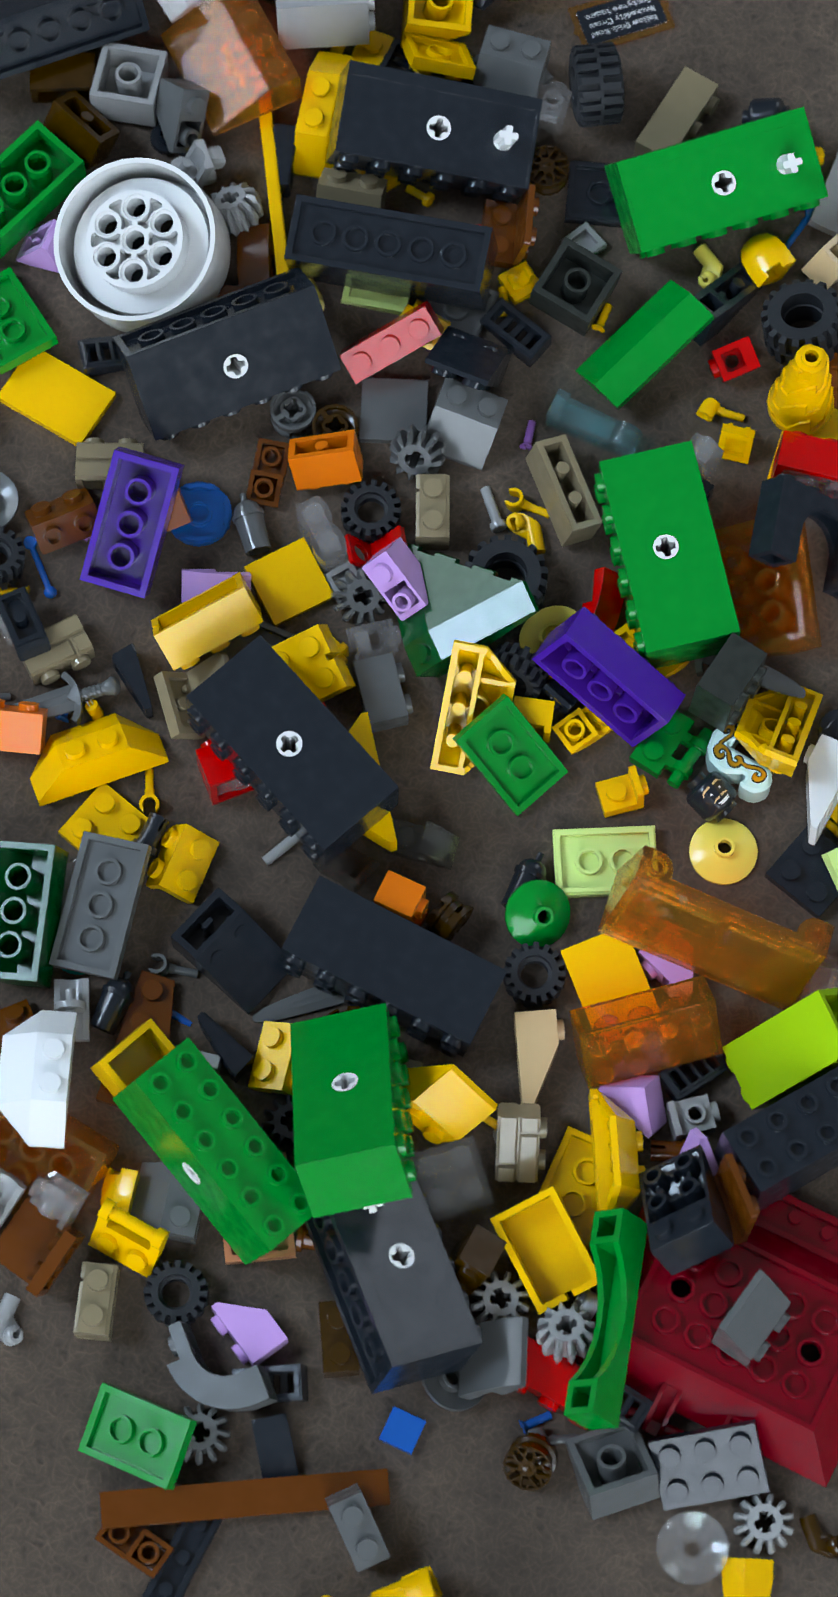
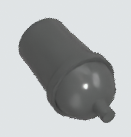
[232,493,272,556]

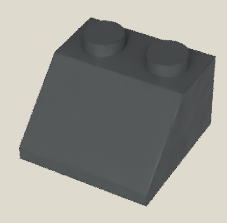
[473,25,551,98]
[427,377,508,470]
[130,1162,203,1245]
[711,1269,791,1367]
[565,1417,660,1520]

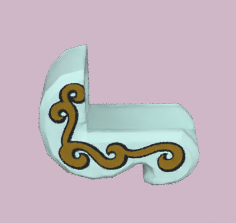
[705,718,772,803]

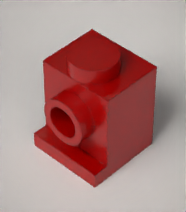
[707,336,761,383]

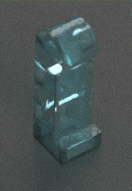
[546,388,643,456]

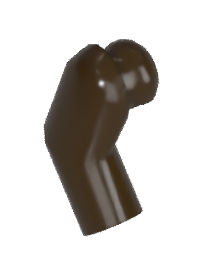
[799,1513,838,1559]

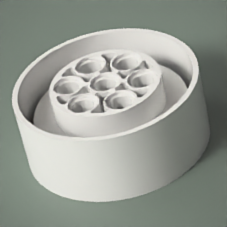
[54,158,231,333]

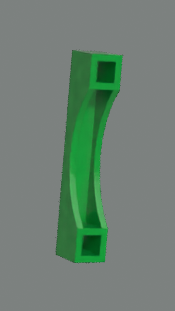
[564,1208,647,1430]

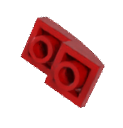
[582,567,624,631]

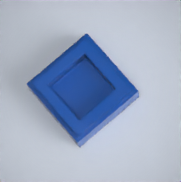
[379,1406,426,1455]

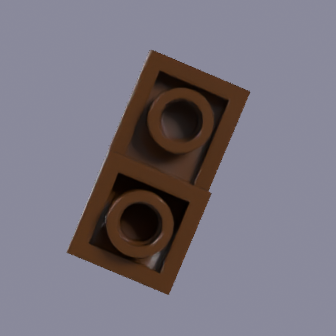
[237,223,275,287]
[246,438,289,508]
[94,1526,174,1579]

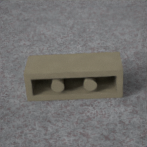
[634,66,720,156]
[525,434,603,547]

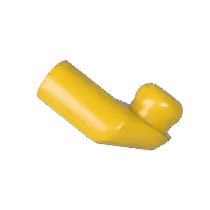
[506,512,546,555]

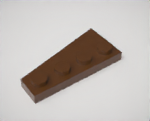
[96,970,175,1109]

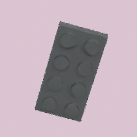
[49,831,152,981]

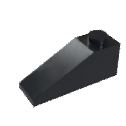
[693,261,763,346]

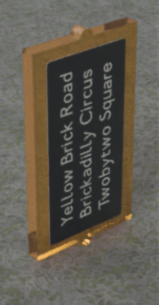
[568,0,675,46]

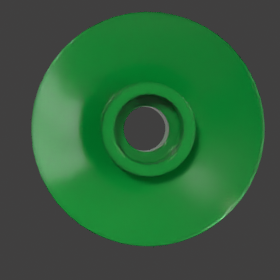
[505,879,570,947]

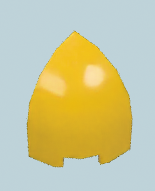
[741,233,796,288]
[101,1168,140,1214]
[722,1557,773,1597]

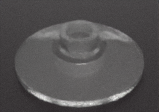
[656,1511,729,1585]

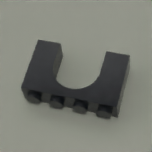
[748,474,838,599]

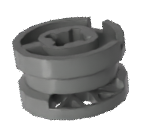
[270,390,316,439]

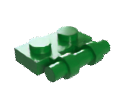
[629,710,713,789]

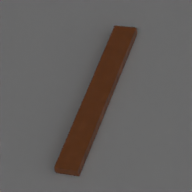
[99,1468,390,1529]

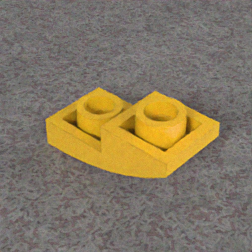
[552,707,612,755]

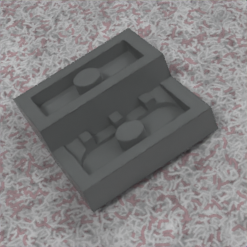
[458,1317,528,1400]

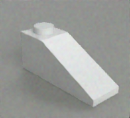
[803,734,838,846]

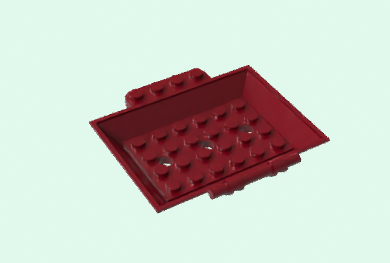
[575,1195,838,1488]

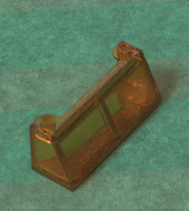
[598,845,835,1010]

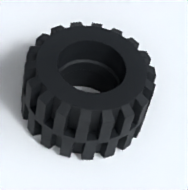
[569,42,625,128]
[761,279,838,365]
[465,535,548,625]

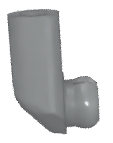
[0,1293,24,1346]

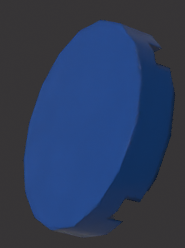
[171,481,233,547]

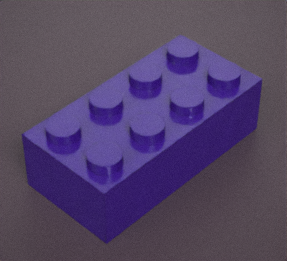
[80,446,185,598]
[532,606,686,747]

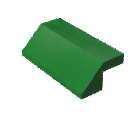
[575,279,714,411]

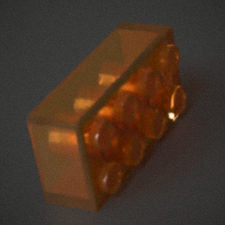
[569,975,723,1089]

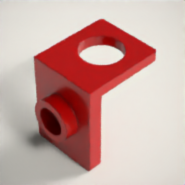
[344,525,408,568]

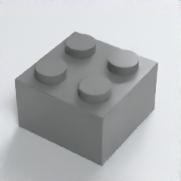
[89,43,169,127]

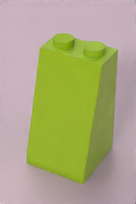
[722,988,838,1110]

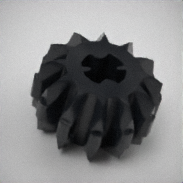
[261,1094,295,1155]

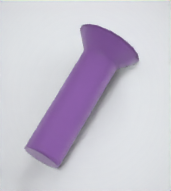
[519,420,536,450]

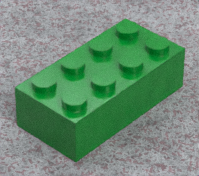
[0,120,86,259]

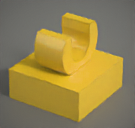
[498,261,538,305]
[716,423,756,464]

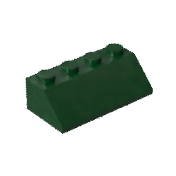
[0,841,69,988]

